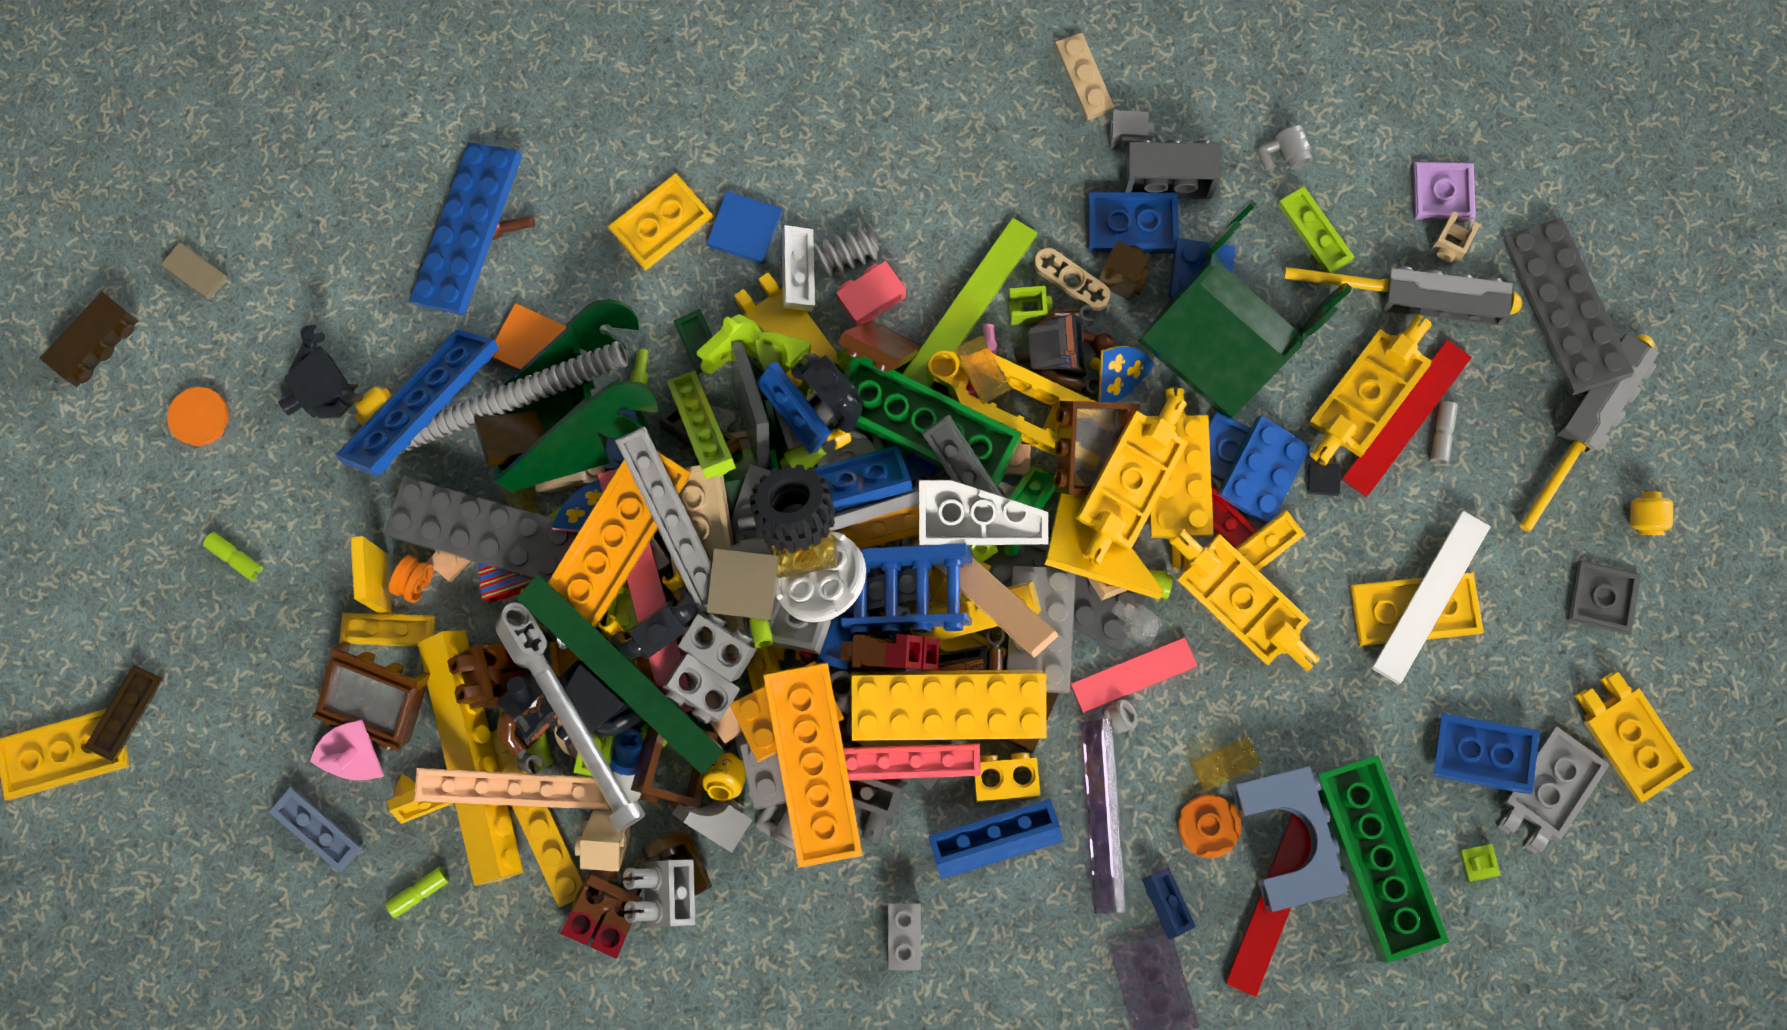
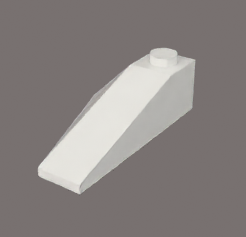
[919,480,1048,545]

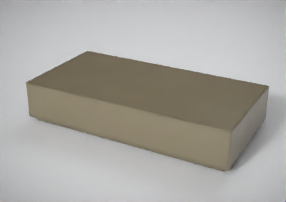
[161,242,227,300]

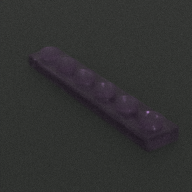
[1082,719,1126,914]

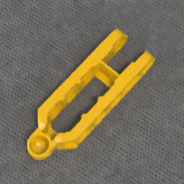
[927,350,1113,471]

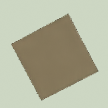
[707,548,779,620]

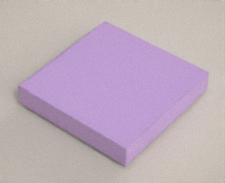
[1413,162,1476,221]

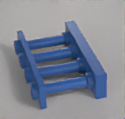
[841,543,972,635]

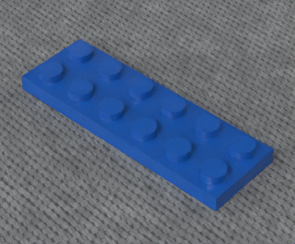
[409,142,523,315]
[335,329,499,476]

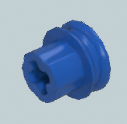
[610,729,644,776]

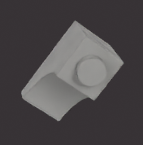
[672,799,752,853]

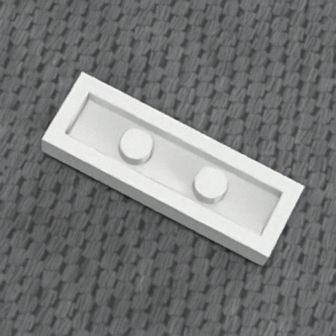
[782,225,815,312]

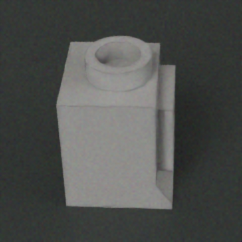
[1110,110,1154,149]

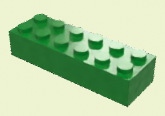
[829,356,1022,488]
[1317,755,1449,963]

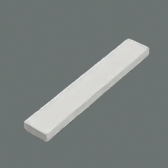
[1371,511,1491,685]

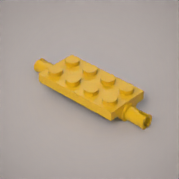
[1310,314,1432,466]
[1147,388,1214,570]
[1075,394,1188,565]
[1170,529,1320,672]

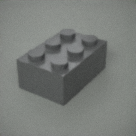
[1124,139,1221,199]

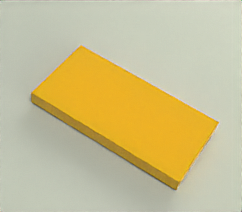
[1349,572,1484,647]
[0,708,130,801]

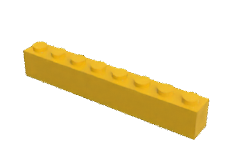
[418,630,523,886]

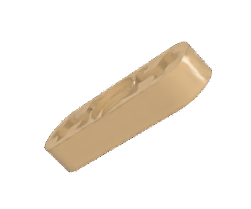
[1034,248,1110,311]

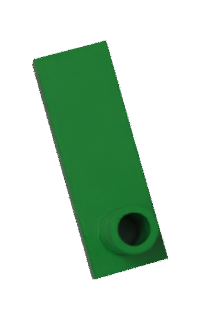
[1001,465,1056,555]

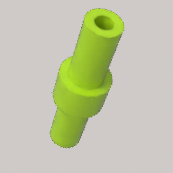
[629,349,649,387]

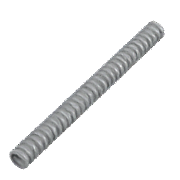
[354,341,628,470]

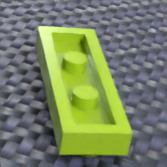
[1278,186,1355,273]

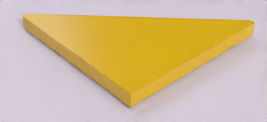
[1044,471,1163,599]

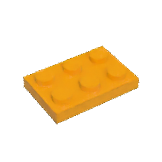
[730,661,844,763]

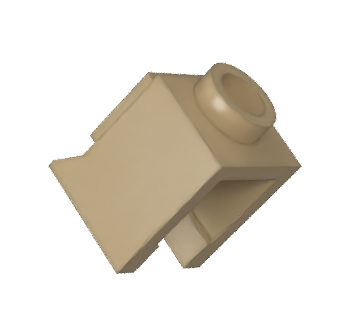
[1431,211,1481,263]

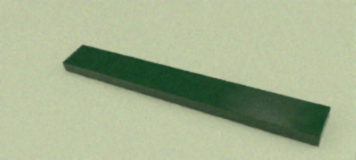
[516,575,725,775]

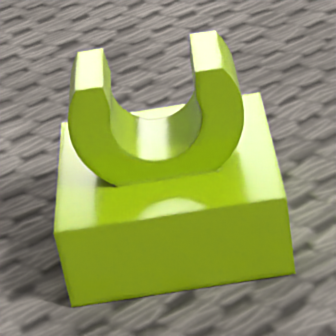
[1459,844,1501,882]

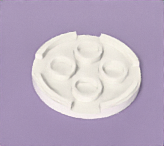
[775,531,866,622]

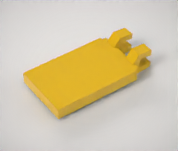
[734,272,838,364]
[1574,672,1693,803]

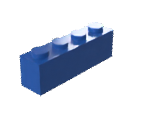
[928,799,1063,879]

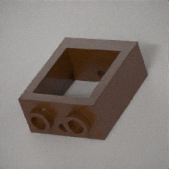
[631,725,719,809]

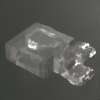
[1112,601,1164,647]

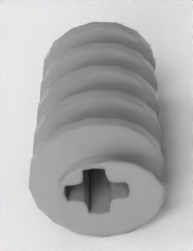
[813,223,879,277]

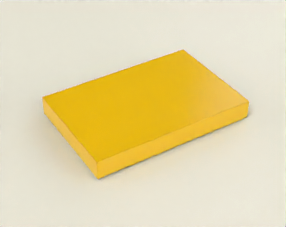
[607,173,713,271]
[350,536,392,614]

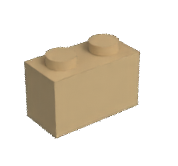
[575,809,631,871]

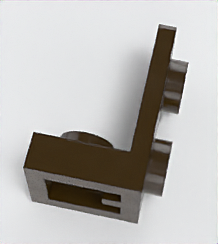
[641,828,712,896]

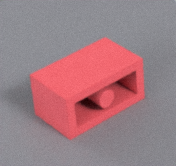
[836,261,906,327]

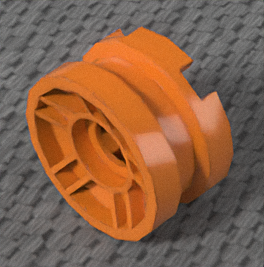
[389,555,434,603]

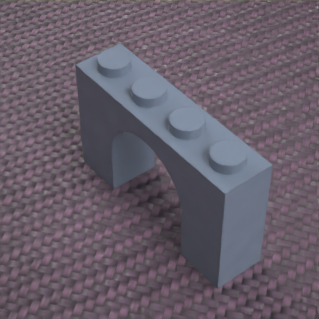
[1231,766,1349,912]

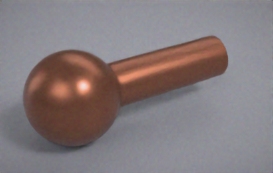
[492,215,535,240]
[1083,329,1115,356]

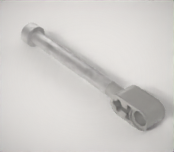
[495,602,645,832]

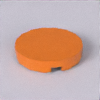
[167,387,230,447]
[1177,794,1241,858]

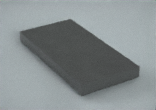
[731,341,770,468]

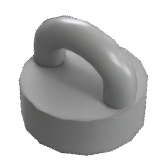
[1104,699,1138,733]

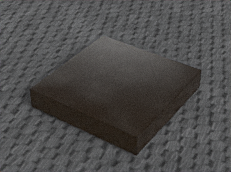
[474,410,544,466]

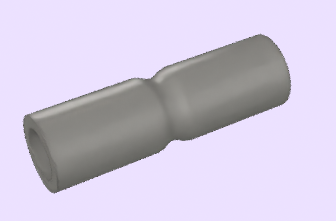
[1430,401,1458,464]

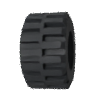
[749,464,836,553]

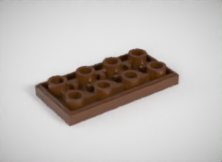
[839,320,923,372]

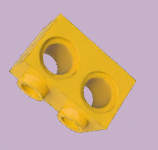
[974,753,1041,803]

